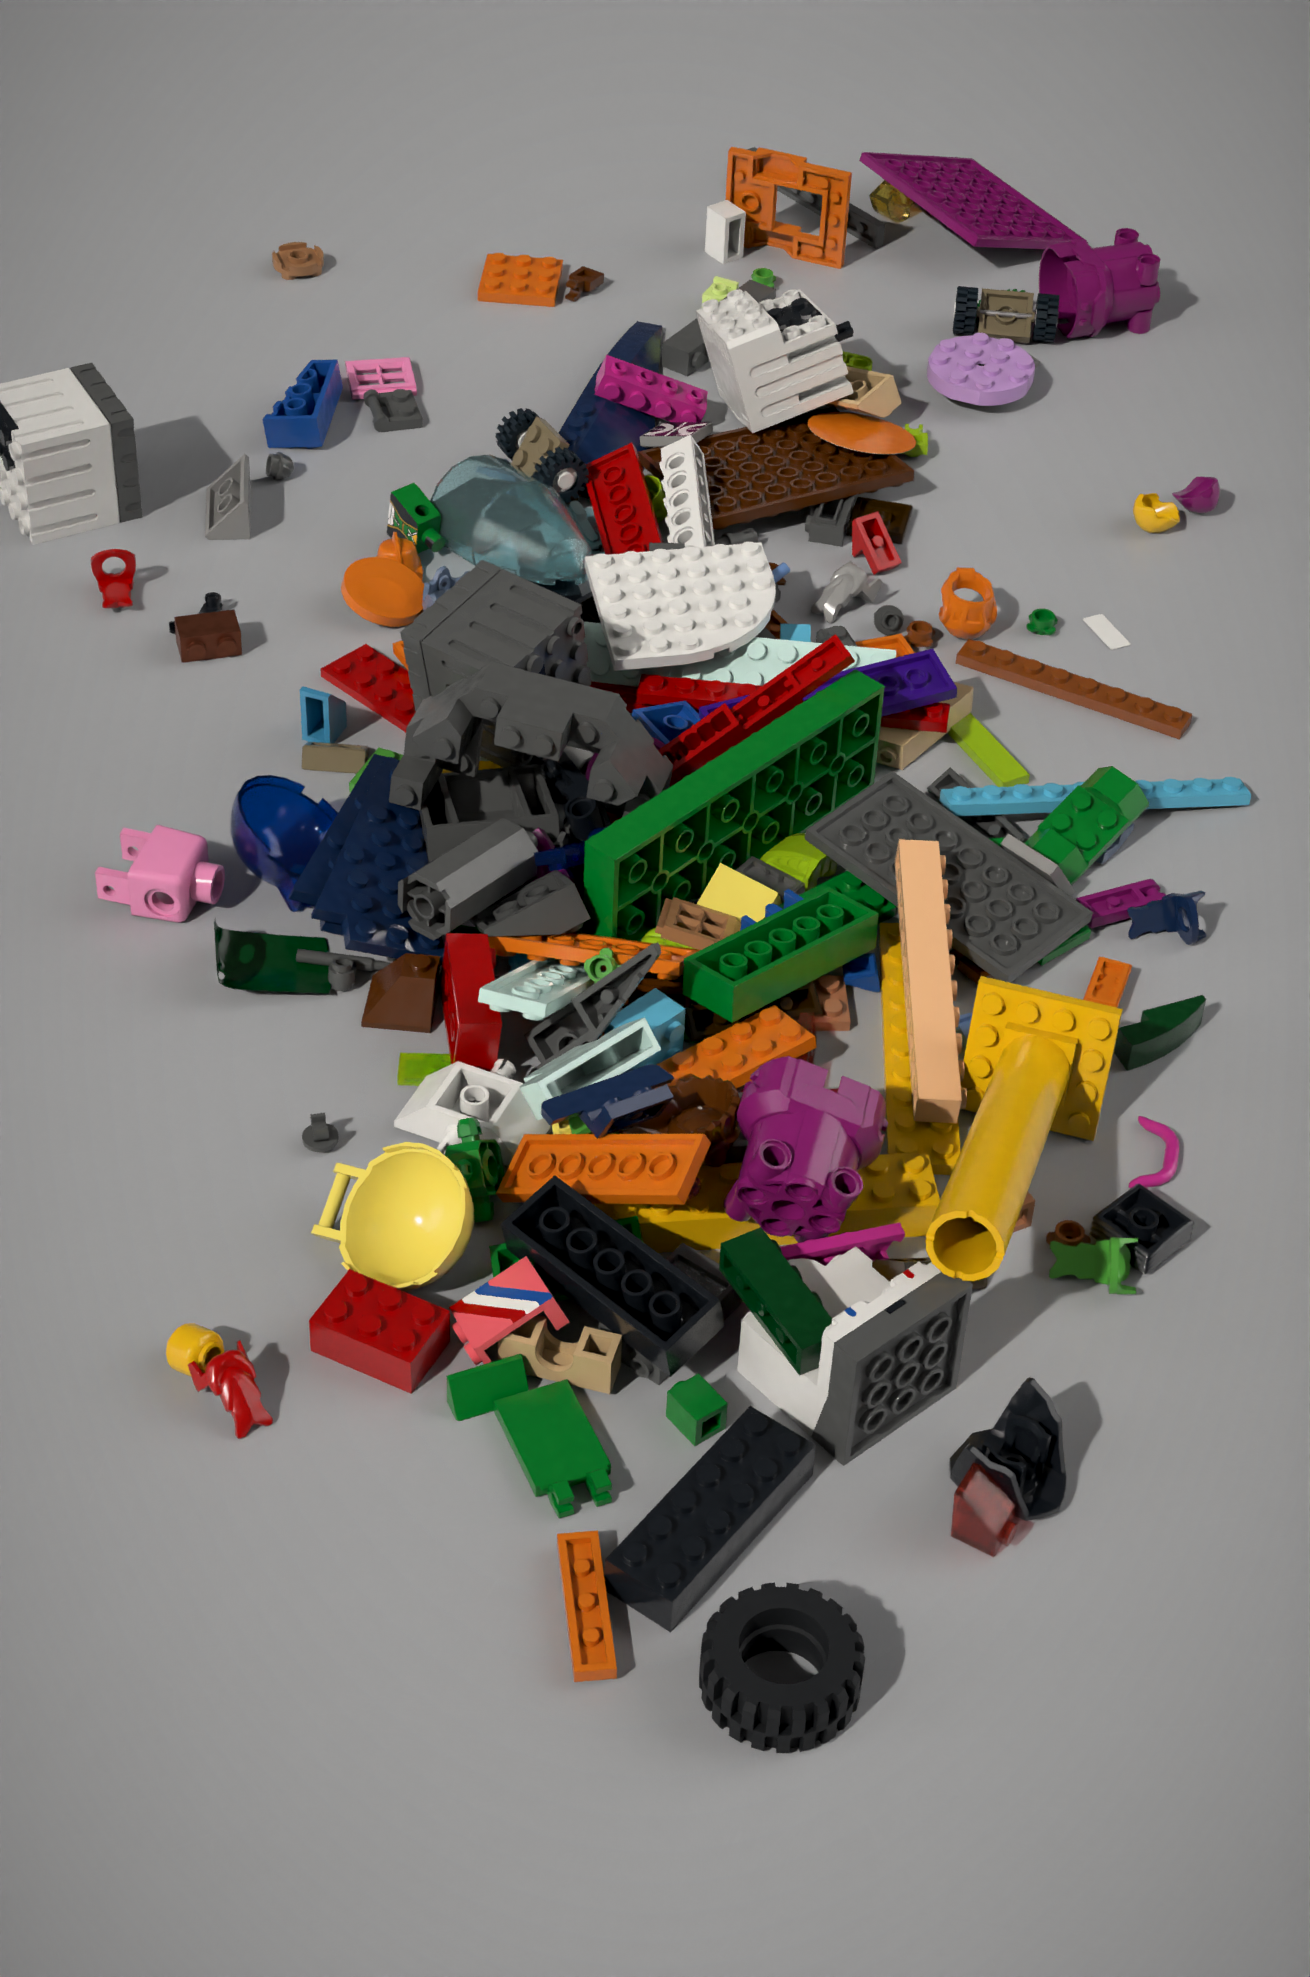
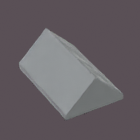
[205,454,251,540]

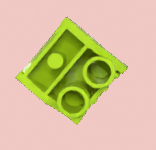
[760,833,838,892]

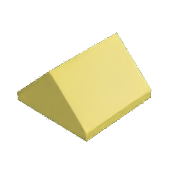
[697,863,782,922]

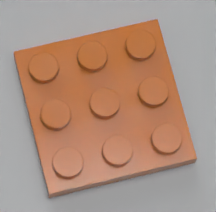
[478,253,563,307]

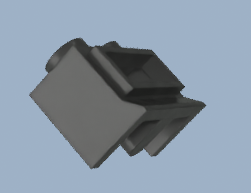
[805,495,855,547]

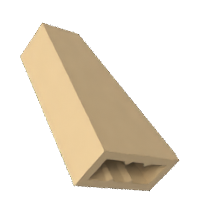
[876,682,973,770]

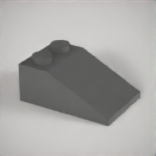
[469,869,591,937]

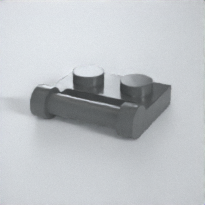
[363,389,423,432]

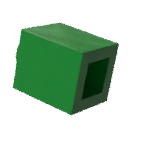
[666,1373,728,1446]

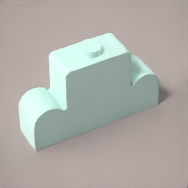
[520,1017,661,1120]

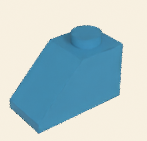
[300,686,347,743]

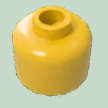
[166,1323,225,1377]

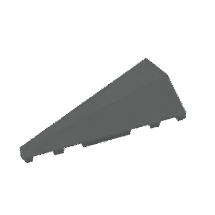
[524,942,661,1069]

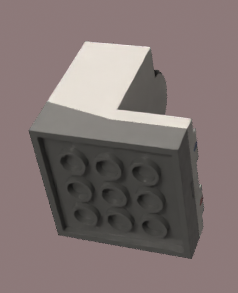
[737,1246,973,1466]

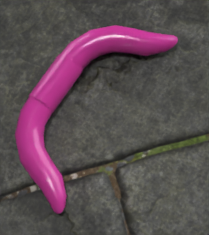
[1128,1116,1180,1188]

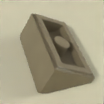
[302,742,369,773]

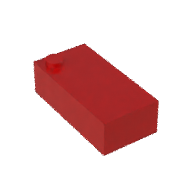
[440,933,502,1072]

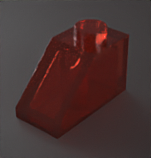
[951,1462,1018,1557]

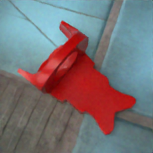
[91,549,136,608]
[188,1340,273,1439]

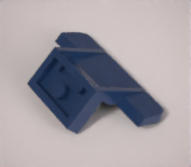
[541,1064,674,1139]

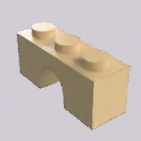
[498,1315,622,1394]

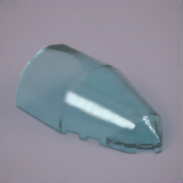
[430,454,593,585]

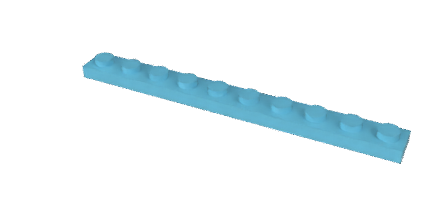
[939,777,1251,816]

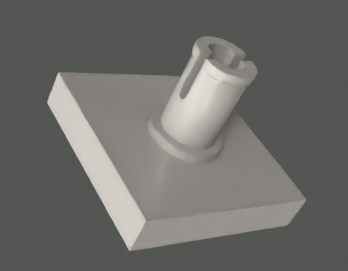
[1000,833,1075,896]

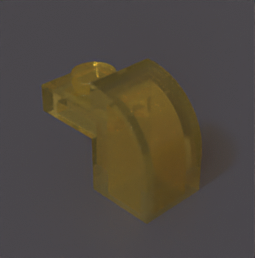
[869,180,915,222]

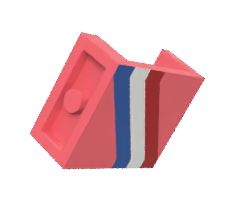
[449,1256,569,1366]

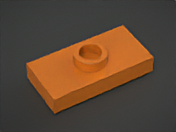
[1083,956,1132,1008]

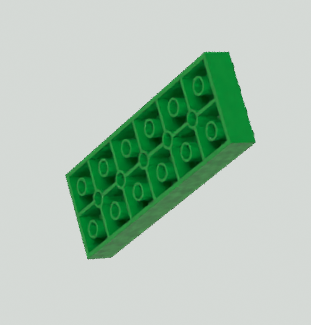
[582,669,885,941]

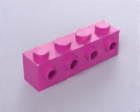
[595,354,708,422]

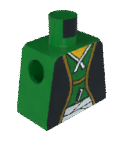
[386,483,446,554]

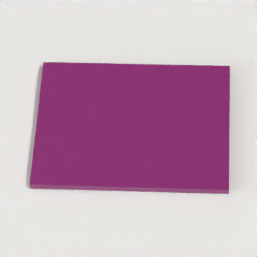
[859,152,1088,249]

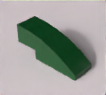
[1114,995,1206,1071]

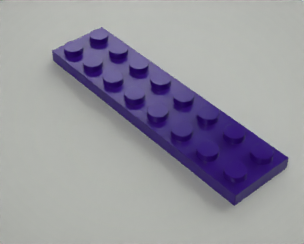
[699,649,957,719]

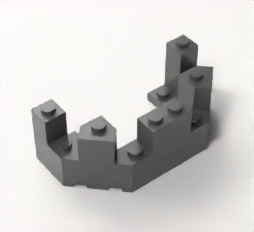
[389,662,673,817]

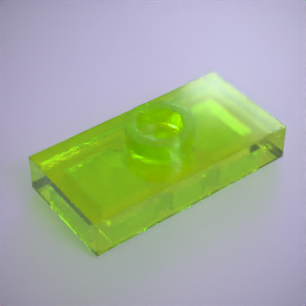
[397,1053,451,1086]

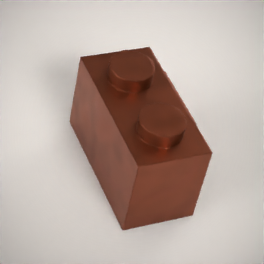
[174,610,242,663]

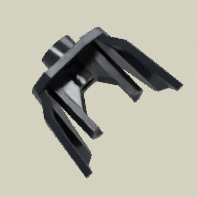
[949,1377,1066,1521]

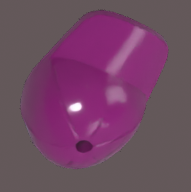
[1172,477,1220,513]

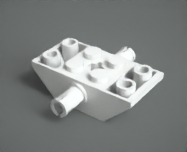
[394,1059,552,1166]

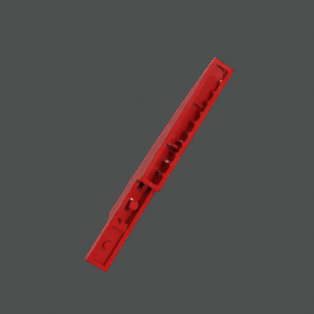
[607,634,855,824]

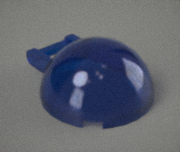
[230,775,338,912]

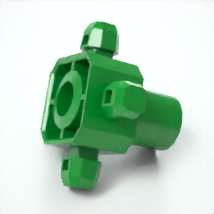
[445,1118,505,1223]

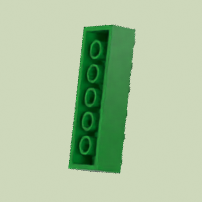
[683,887,878,1023]

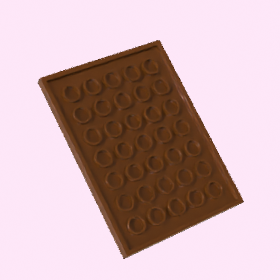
[638,407,914,530]

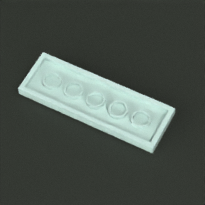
[478,958,605,1021]

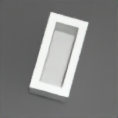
[705,200,746,264]

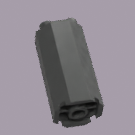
[398,818,539,940]

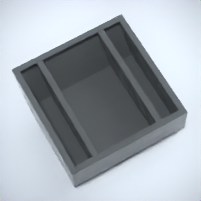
[419,764,559,863]

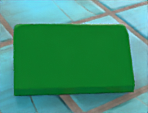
[446,1354,529,1421]

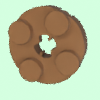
[272,242,324,280]

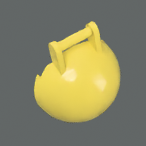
[311,1142,474,1291]

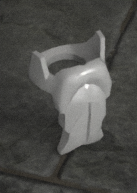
[811,561,883,624]

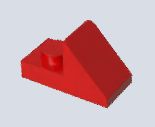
[852,511,902,575]

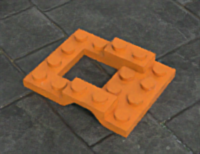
[725,147,852,269]

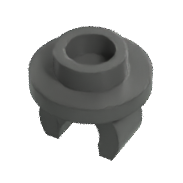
[874,605,904,635]
[302,1113,339,1152]

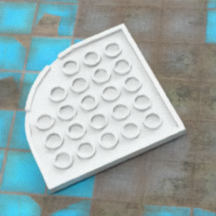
[585,542,776,671]

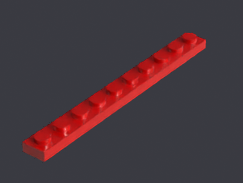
[637,674,950,733]

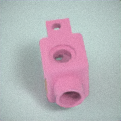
[95,825,225,923]

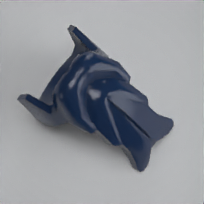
[1127,890,1206,945]

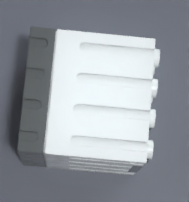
[0,362,143,545]

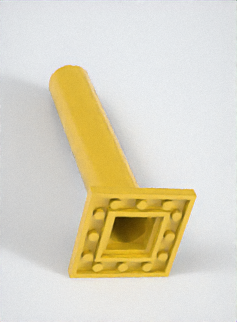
[925,976,1123,1282]

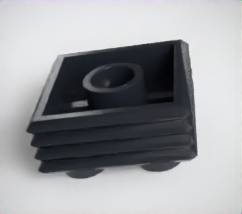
[1089,1184,1194,1274]

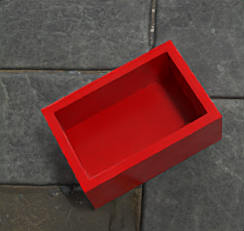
[309,1269,450,1394]

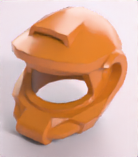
[939,567,997,640]

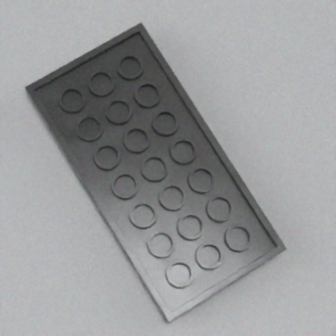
[805,771,1093,983]

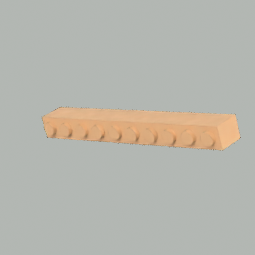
[895,839,967,1123]

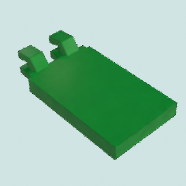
[493,1379,612,1519]

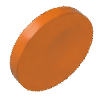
[341,557,424,627]

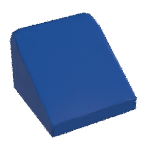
[842,953,881,992]

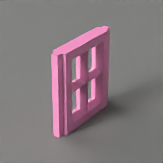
[345,357,417,400]

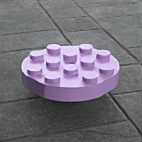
[927,333,1035,406]

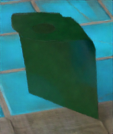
[214,918,331,994]

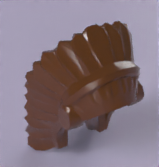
[619,1075,741,1167]

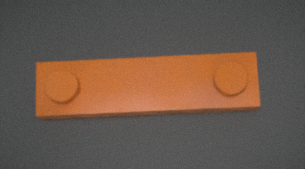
[557,1530,617,1682]

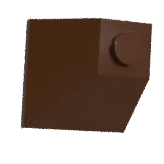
[361,953,440,1033]

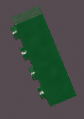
[719,1227,832,1376]

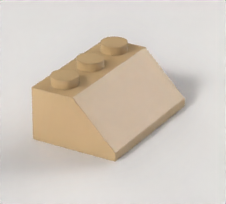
[825,366,902,418]

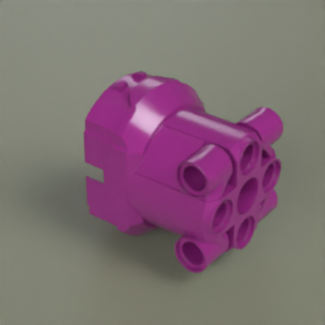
[1039,228,1161,339]
[723,1056,888,1243]

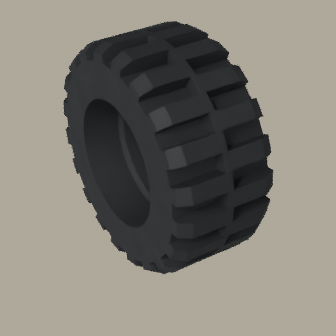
[699,1582,865,1753]

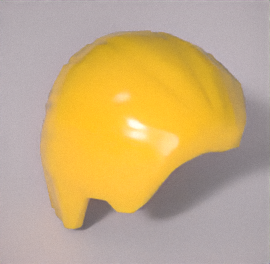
[1133,493,1180,533]

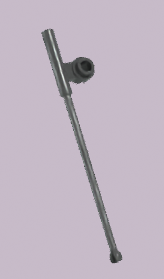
[296,949,500,991]

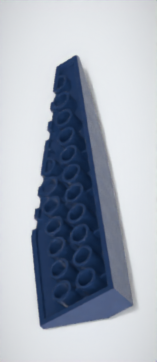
[559,321,662,498]

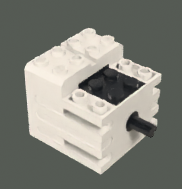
[696,289,854,433]

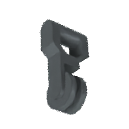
[567,501,602,555]

